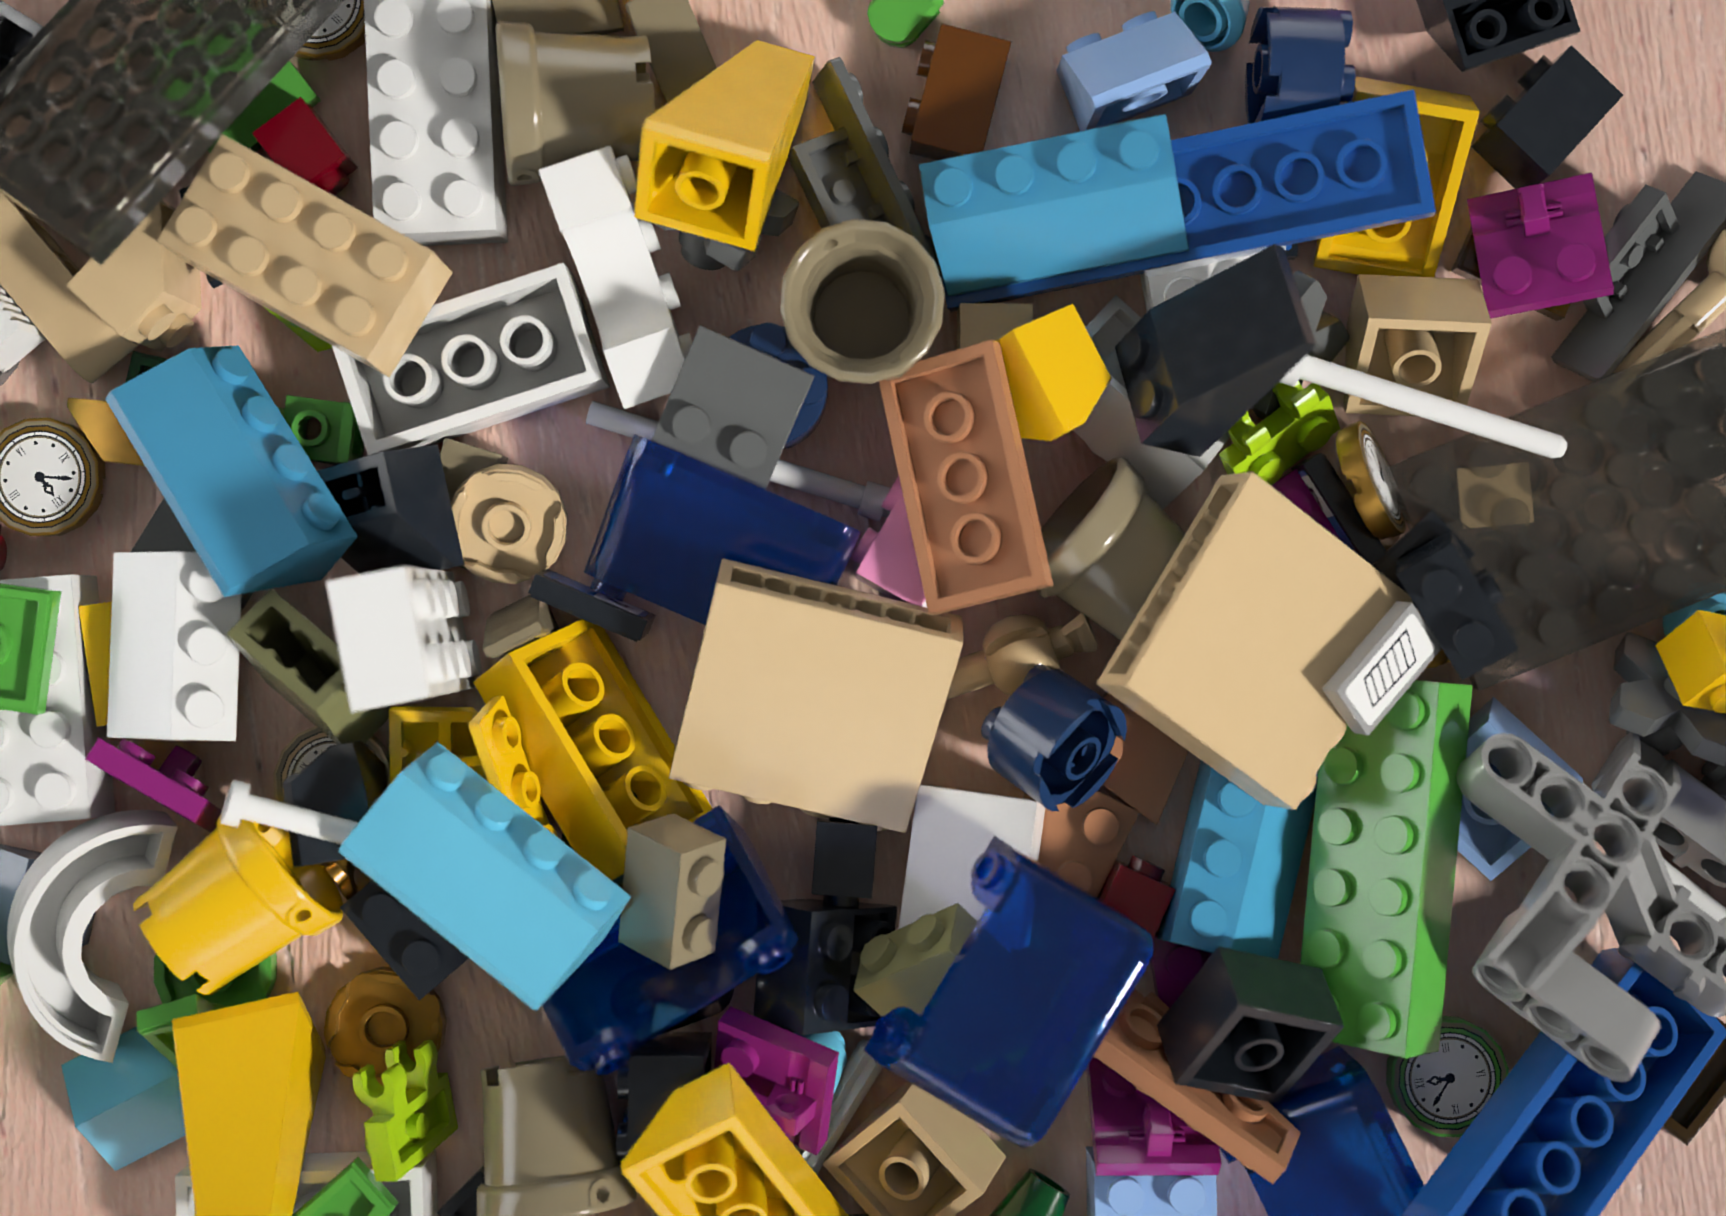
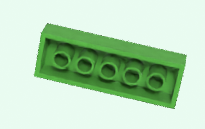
[1300,680,1473,1058]

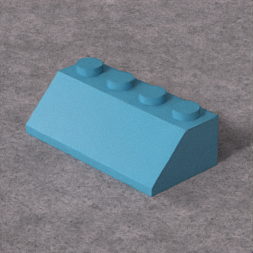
[338,742,631,1011]

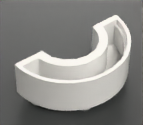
[538,146,693,409]
[7,810,178,1063]

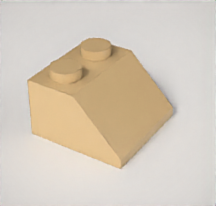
[66,194,202,352]
[1344,274,1492,416]
[822,1067,1006,1216]

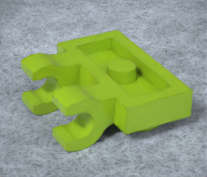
[1219,381,1341,486]
[352,1040,458,1182]

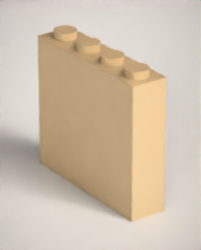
[1096,472,1413,810]
[669,558,964,833]

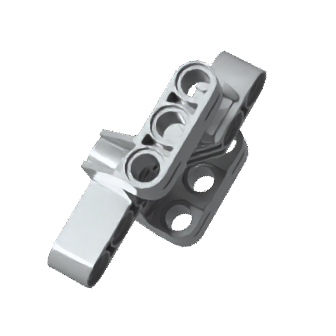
[1457,732,1726,1082]

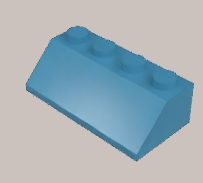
[919,114,1189,296]
[105,345,358,597]
[1157,760,1318,959]

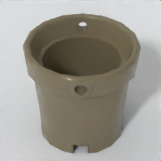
[495,21,655,186]
[780,219,945,384]
[1035,458,1186,641]
[477,1052,637,1216]

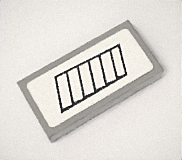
[1322,601,1442,736]

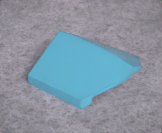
[61,1026,186,1171]

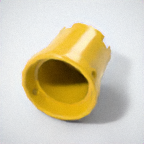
[133,795,344,995]

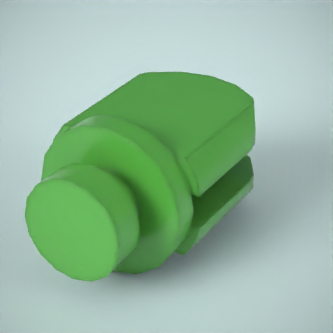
[867,0,944,48]

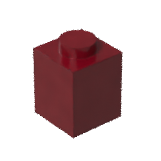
[252,97,358,196]
[1085,855,1175,956]

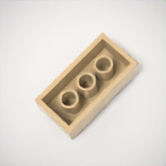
[157,134,453,378]

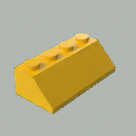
[473,619,717,881]
[621,1063,849,1216]

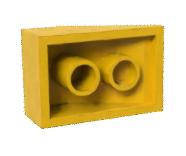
[1313,76,1480,277]

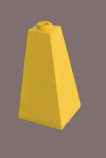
[634,40,815,251]
[172,992,326,1216]

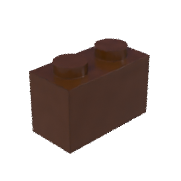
[901,23,1012,161]

